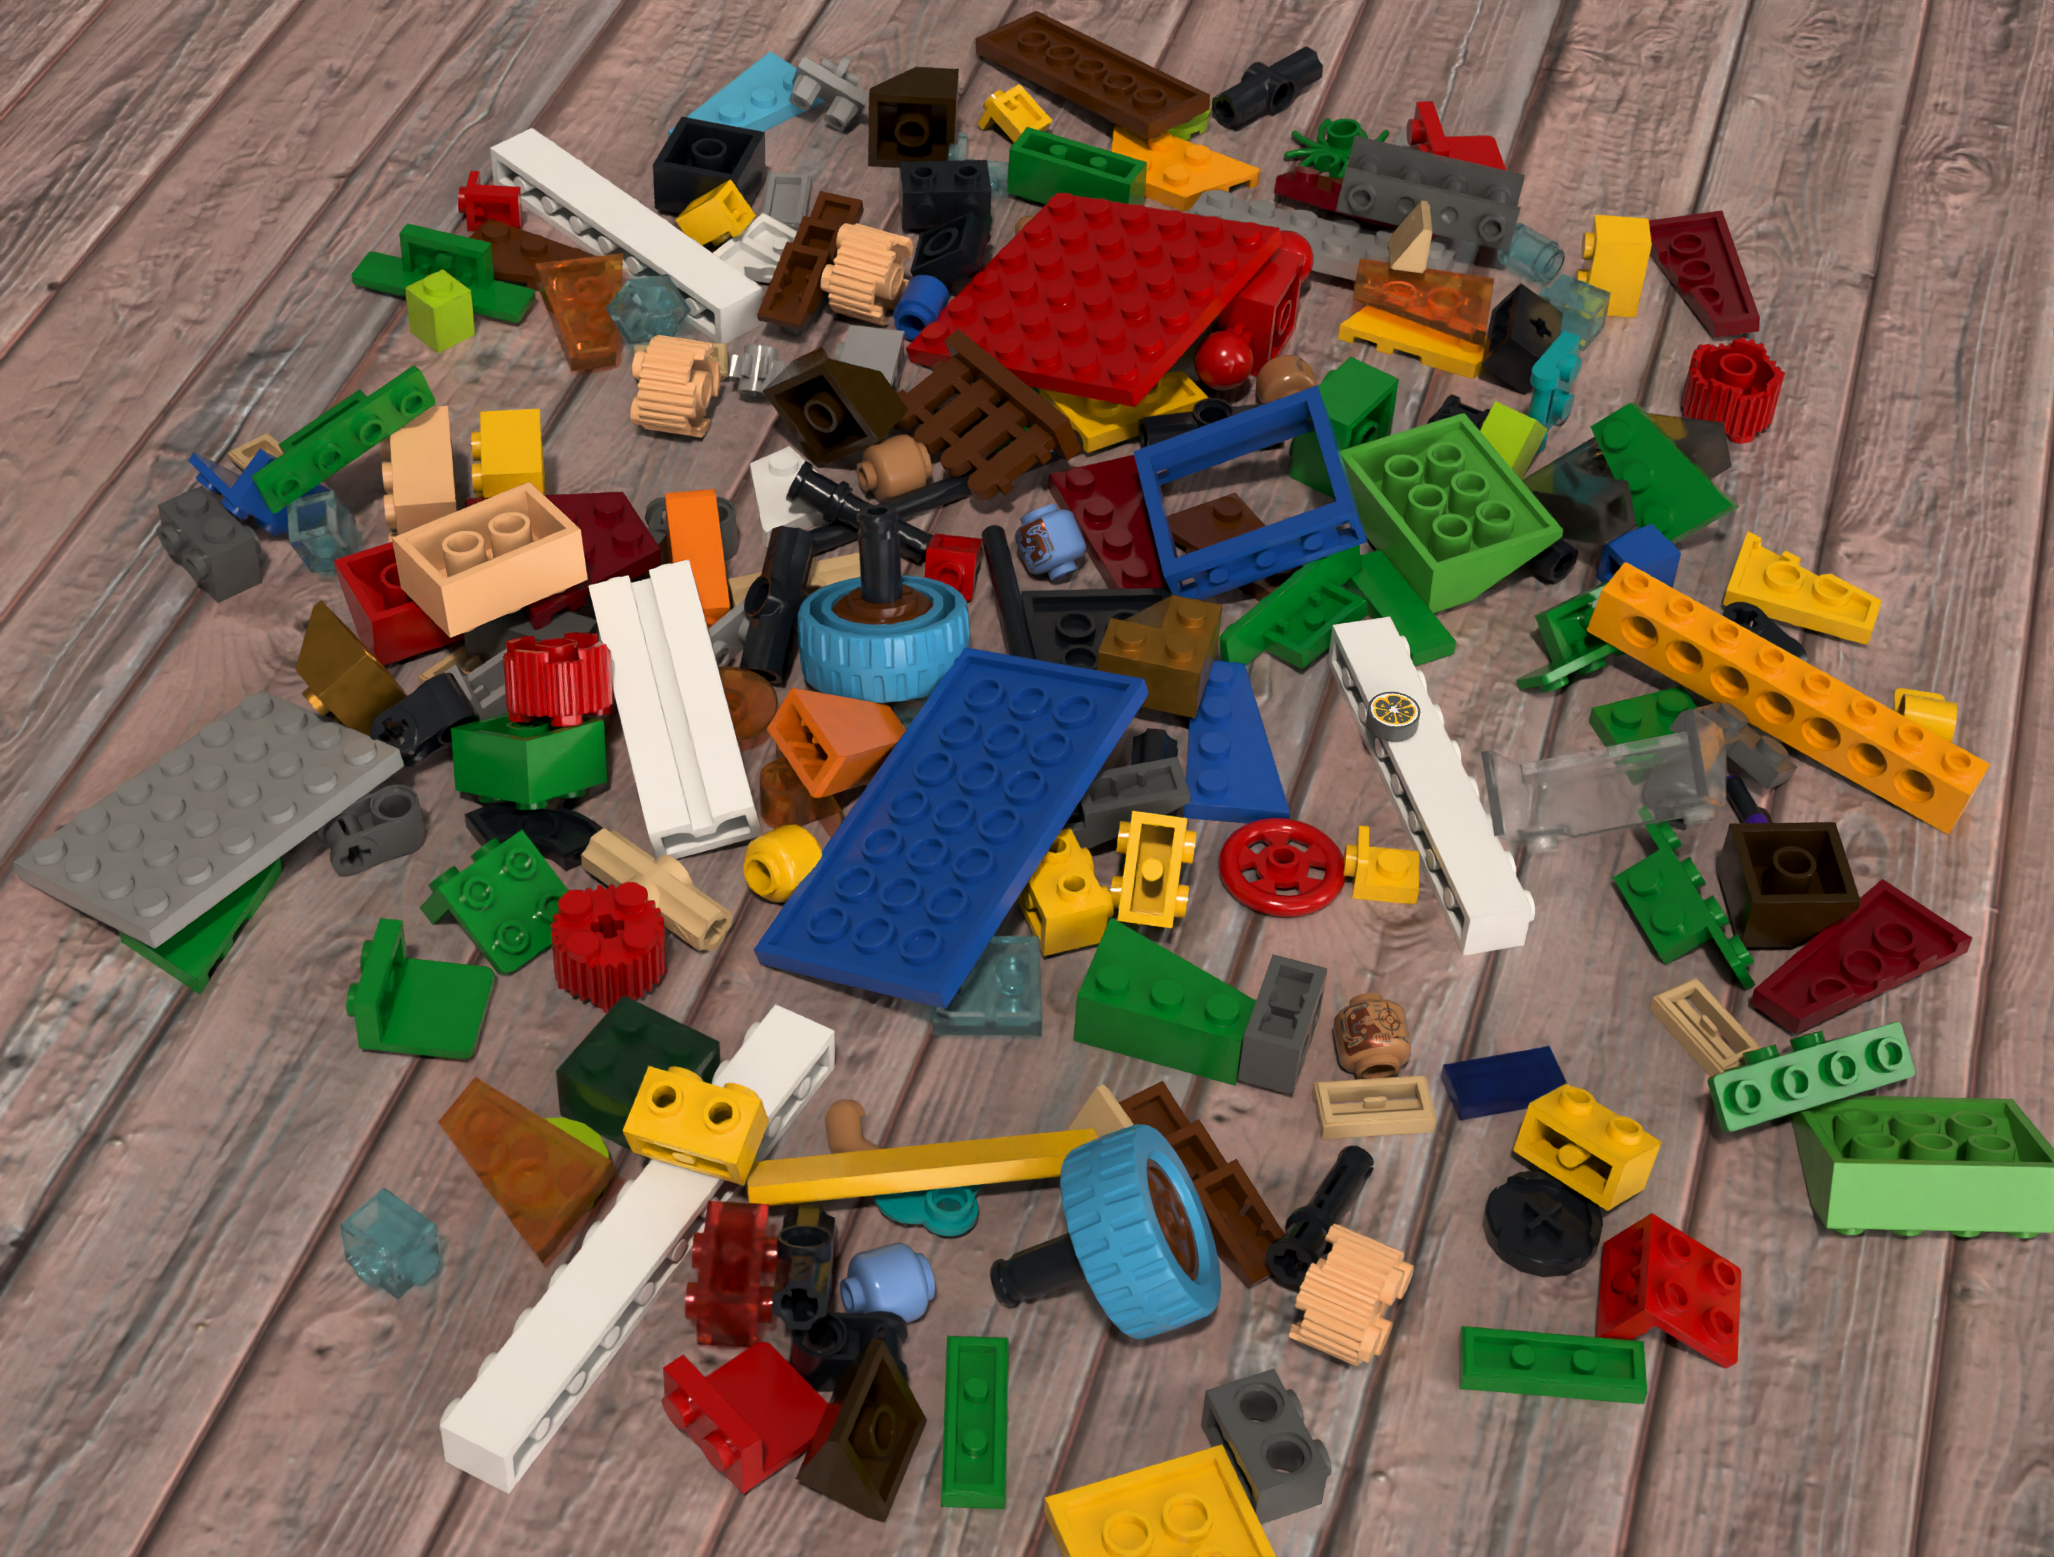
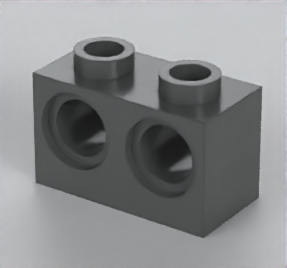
[1238,954,1328,1095]
[1201,1369,1331,1525]

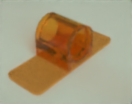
[759,742,845,837]

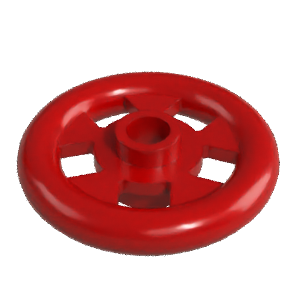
[1218,818,1346,917]

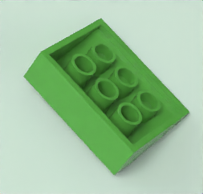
[1334,413,1563,613]
[1790,1095,2054,1238]

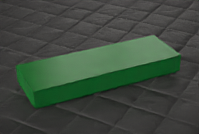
[1344,549,1456,666]
[1458,1326,1647,1404]
[941,1336,1008,1509]

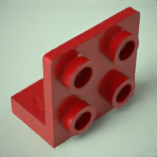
[1596,1213,1741,1368]

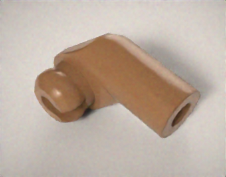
[825,1099,883,1154]

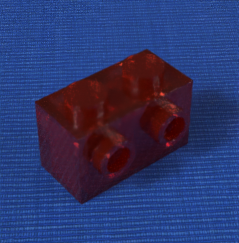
[685,1201,777,1347]

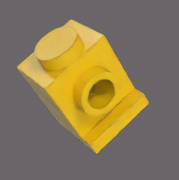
[675,179,756,246]

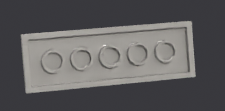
[1188,190,1456,300]

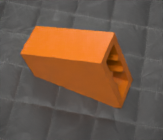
[665,489,730,629]
[766,688,906,798]

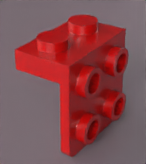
[1406,101,1507,171]
[661,1342,828,1494]

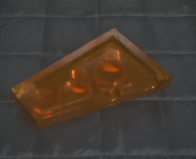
[534,253,623,371]
[1353,258,1494,347]
[438,1077,617,1265]

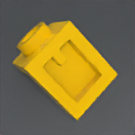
[977,84,1053,143]
[1343,825,1419,905]

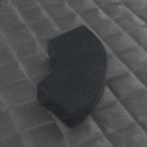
[465,802,603,871]

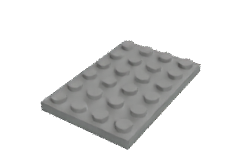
[12,690,404,949]

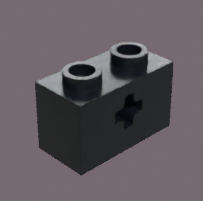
[1481,283,1563,395]

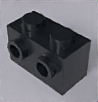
[899,160,991,231]

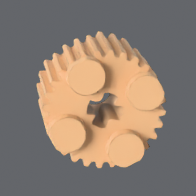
[820,223,914,326]
[630,335,721,438]
[1288,1223,1415,1367]

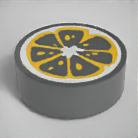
[1366,692,1421,741]

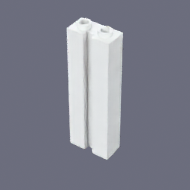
[589,559,762,859]

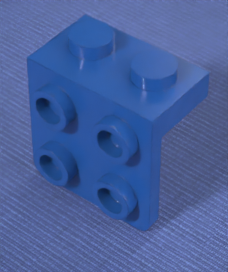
[188,449,336,541]

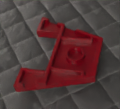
[465,492,661,630]

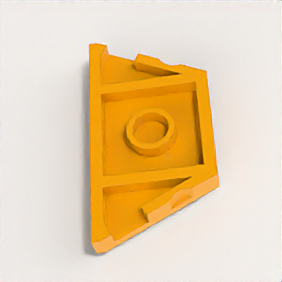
[1111,123,1261,212]

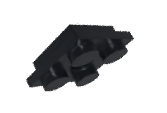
[910,211,992,285]

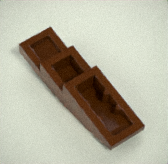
[757,191,864,330]
[1119,1081,1284,1288]

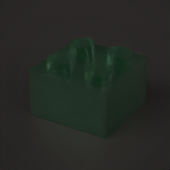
[556,995,720,1160]

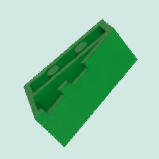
[1073,917,1256,1086]

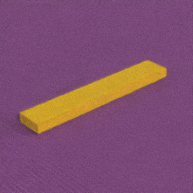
[745,1128,1098,1208]

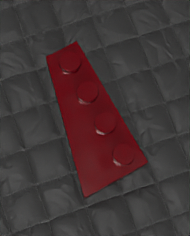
[1649,210,1760,337]
[1048,455,1169,589]

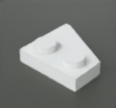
[713,213,797,283]
[750,446,824,547]

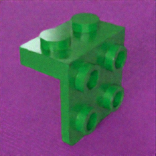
[419,830,569,976]
[346,918,495,1059]

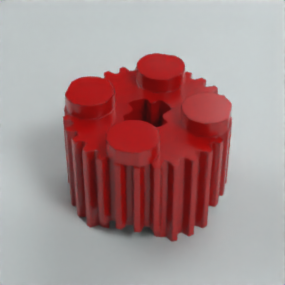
[1682,337,1785,444]
[503,632,613,727]
[551,882,667,1013]

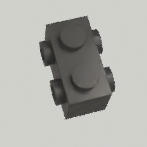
[157,486,262,603]

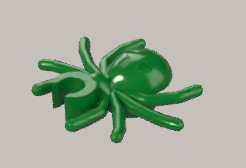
[1284,118,1390,178]

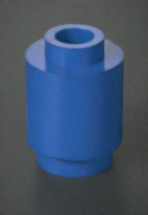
[893,275,950,340]

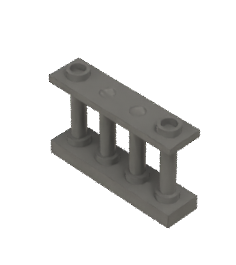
[1336,136,1525,251]

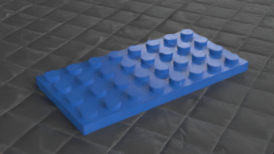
[754,647,1149,1009]

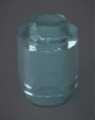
[1497,223,1565,282]

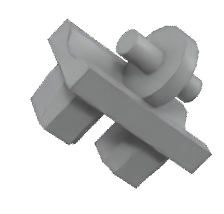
[789,54,869,132]

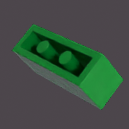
[1007,127,1147,205]

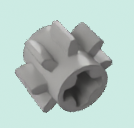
[728,344,786,399]

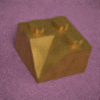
[1097,595,1223,718]
[295,600,408,736]

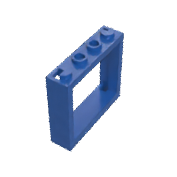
[1133,385,1368,600]

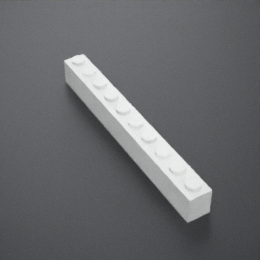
[440,1004,835,1494]

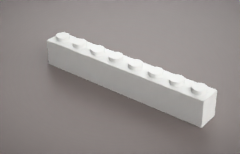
[490,128,763,343]
[1327,617,1535,956]

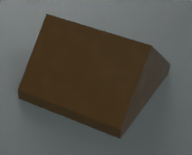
[795,1339,927,1522]

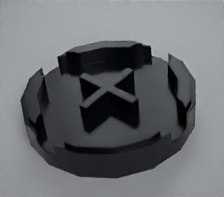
[1482,1170,1603,1277]

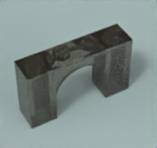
[1522,413,1732,546]

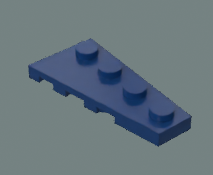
[1183,661,1290,824]

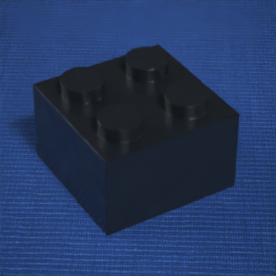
[653,116,766,215]

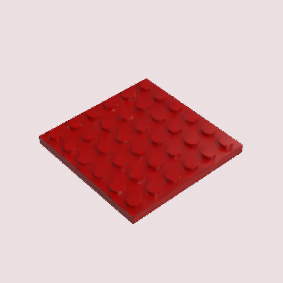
[906,193,1283,407]

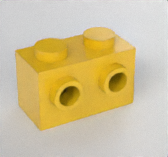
[1110,811,1197,928]
[1017,828,1114,956]
[623,1066,769,1186]
[1513,1083,1662,1211]

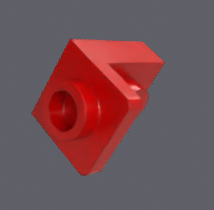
[458,171,523,232]
[924,533,983,601]

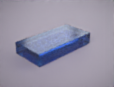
[1441,1046,1567,1120]

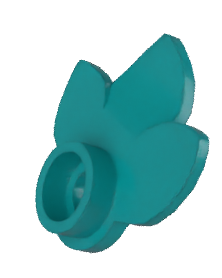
[873,1184,983,1236]

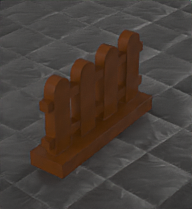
[893,329,1082,501]

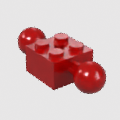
[1194,230,1314,391]

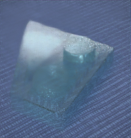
[932,936,1042,1036]

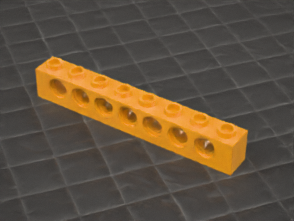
[1587,562,1991,835]

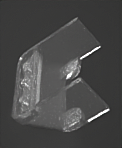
[1481,709,1727,854]

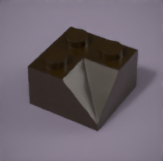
[868,67,959,168]
[763,347,908,467]
[1717,822,1861,947]

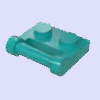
[1528,330,1582,454]

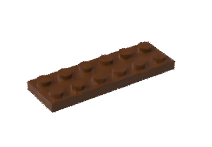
[975,11,1210,140]

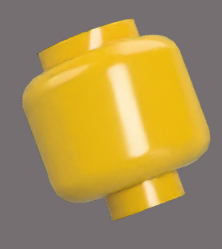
[743,824,822,903]

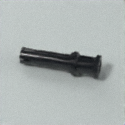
[786,461,934,563]
[1266,1145,1374,1286]

